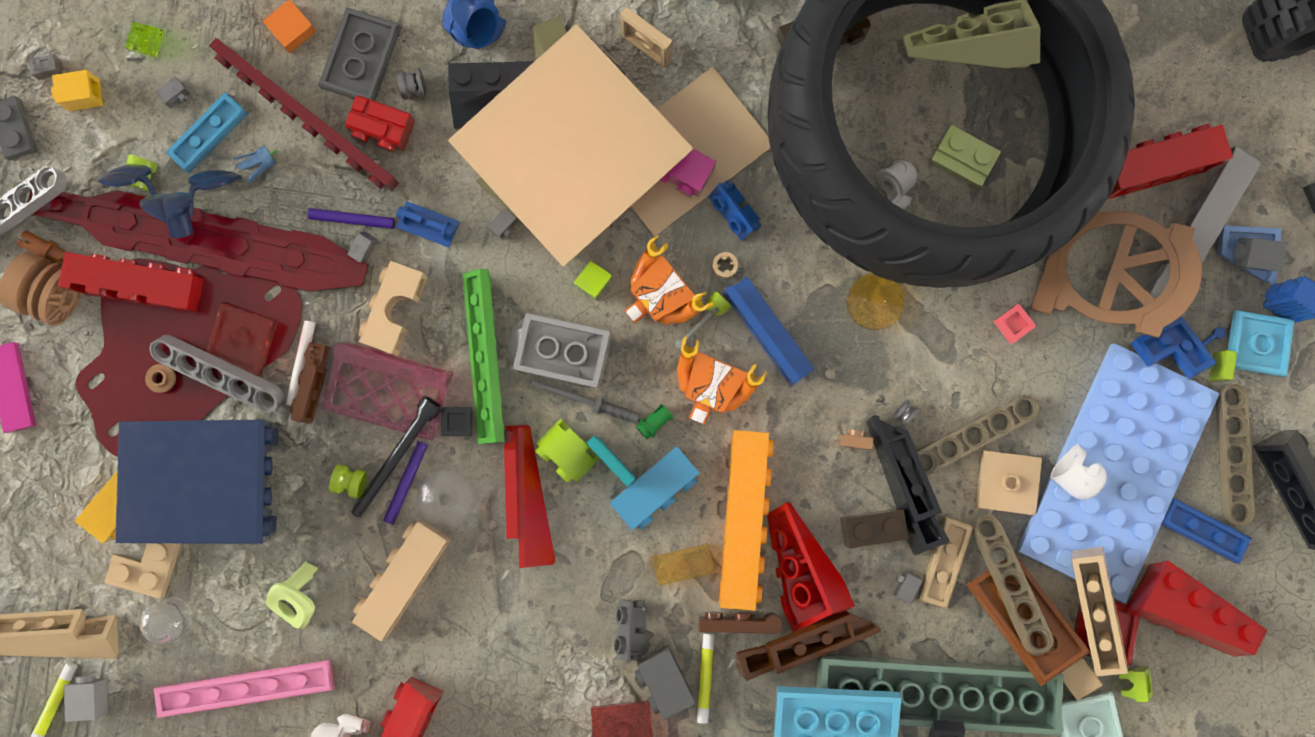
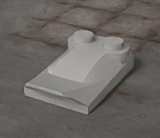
[505,313,611,389]

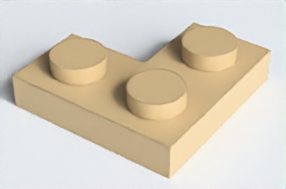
[104,543,181,599]

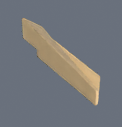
[0,609,118,659]

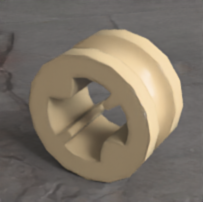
[712,252,738,279]

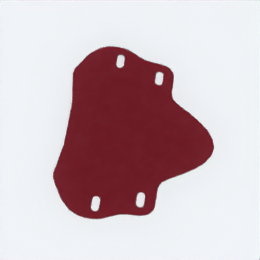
[75,258,302,457]

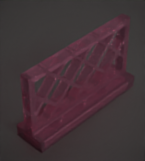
[322,341,453,440]

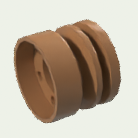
[0,252,81,326]

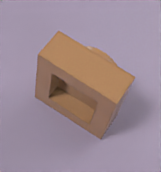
[839,430,873,450]

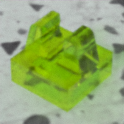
[125,21,164,58]

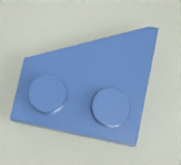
[1216,226,1282,284]

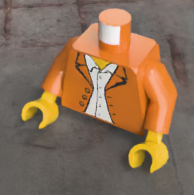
[624,236,713,325]
[677,337,767,425]

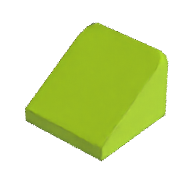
[573,261,613,300]

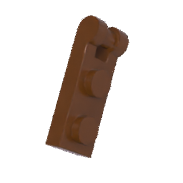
[698,611,783,634]

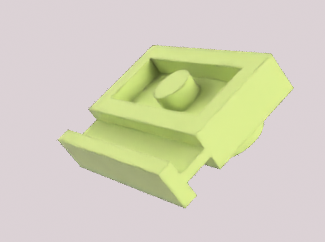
[930,124,1001,189]

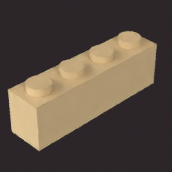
[352,520,452,642]
[1072,547,1128,676]

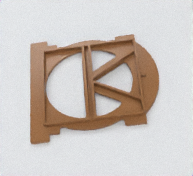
[1031,211,1202,338]

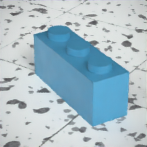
[610,446,699,530]

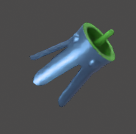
[233,145,278,183]

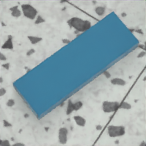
[165,92,248,174]

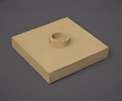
[620,7,673,68]
[976,450,1042,516]

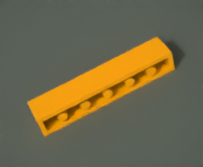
[719,430,774,611]

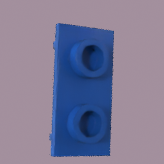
[708,180,762,241]
[396,201,460,248]

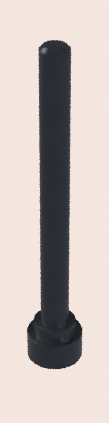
[351,395,443,517]

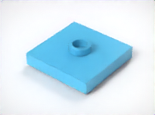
[1228,310,1295,377]

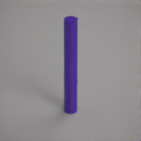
[308,208,395,229]
[383,440,428,525]

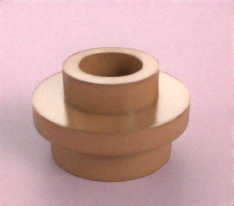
[145,364,176,393]

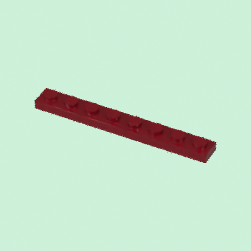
[209,38,399,192]

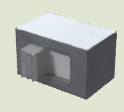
[28,54,63,80]
[155,77,190,108]
[487,208,518,239]
[347,231,378,263]
[893,572,923,604]

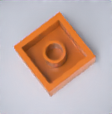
[262,0,317,53]

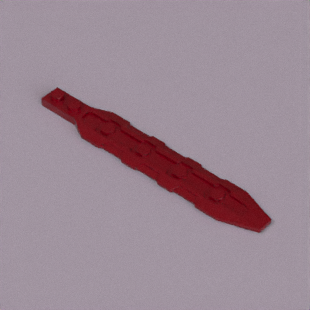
[27,190,369,292]

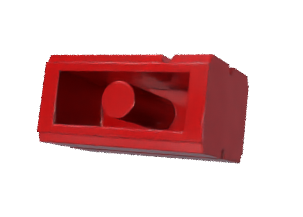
[345,95,415,152]

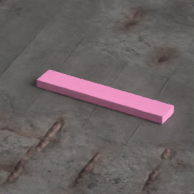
[154,659,335,718]

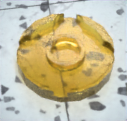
[846,273,905,330]

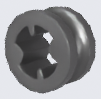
[891,399,919,428]

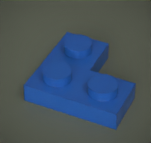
[1131,316,1216,380]

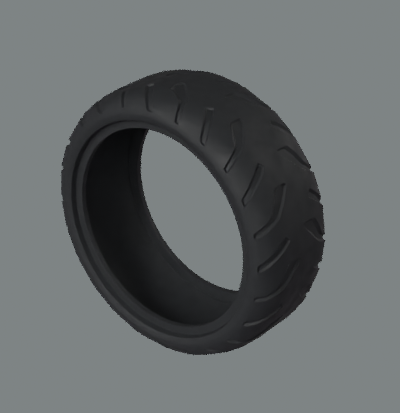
[767,0,1135,288]

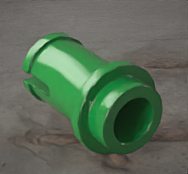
[636,404,674,440]

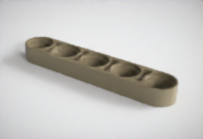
[1216,384,1255,526]
[917,395,1039,475]
[972,515,1054,656]

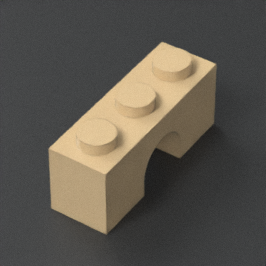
[359,261,428,356]

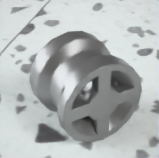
[397,68,426,100]

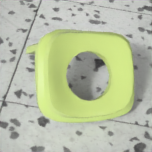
[266,561,318,629]

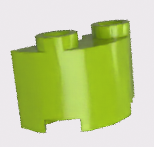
[535,418,601,483]

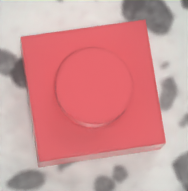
[993,303,1036,344]

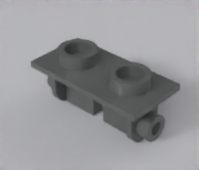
[614,599,647,662]

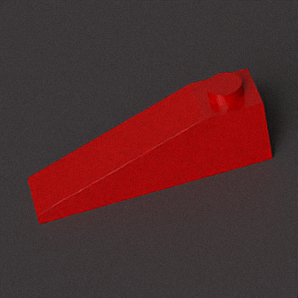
[767,502,855,632]

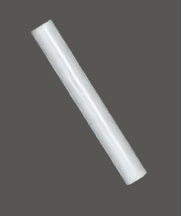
[285,321,316,406]

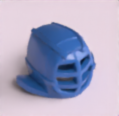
[442,0,506,49]

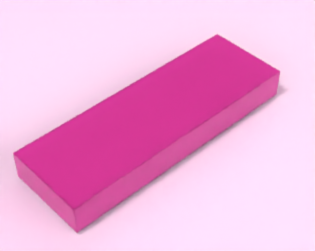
[0,342,37,433]

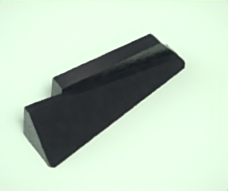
[867,415,950,556]

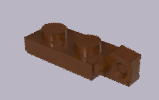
[290,342,330,424]

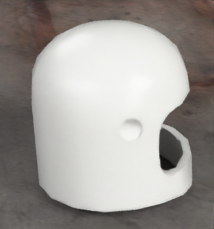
[1051,444,1107,500]

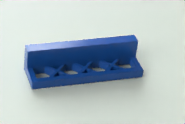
[723,277,814,386]

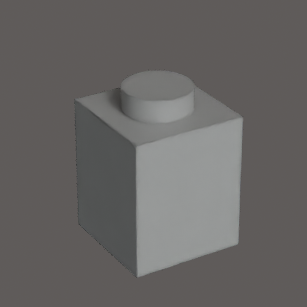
[64,674,109,722]

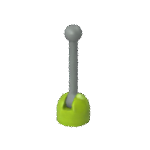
[675,291,732,350]

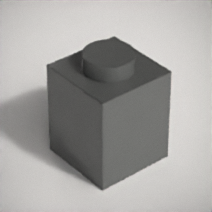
[1233,238,1287,272]

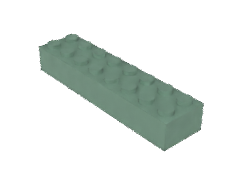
[816,654,1063,736]

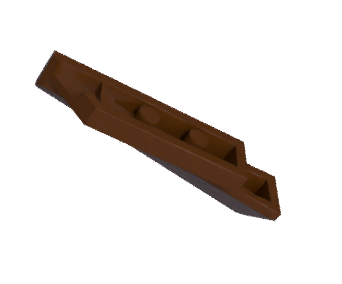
[736,611,881,681]

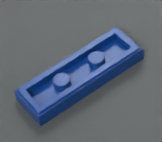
[1161,498,1252,564]

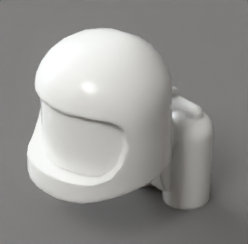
[876,160,918,210]
[311,714,371,737]

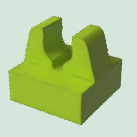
[1119,666,1153,702]

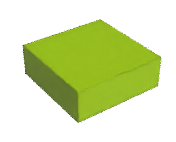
[1209,350,1237,382]

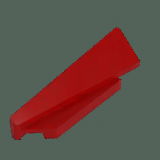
[504,425,556,568]

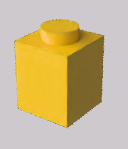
[51,70,103,111]

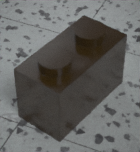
[840,508,909,549]

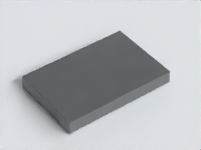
[318,7,401,101]

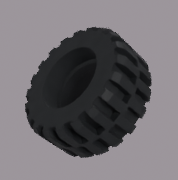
[1242,0,1315,62]

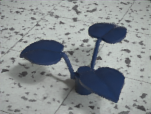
[98,164,242,238]

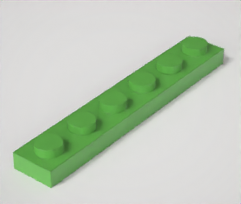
[463,269,505,445]

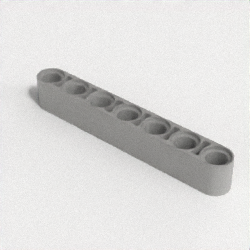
[1134,146,1261,309]

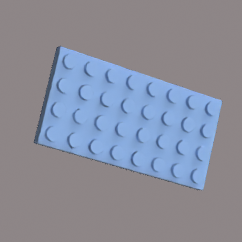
[1016,343,1220,603]

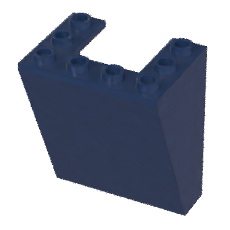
[115,420,278,544]

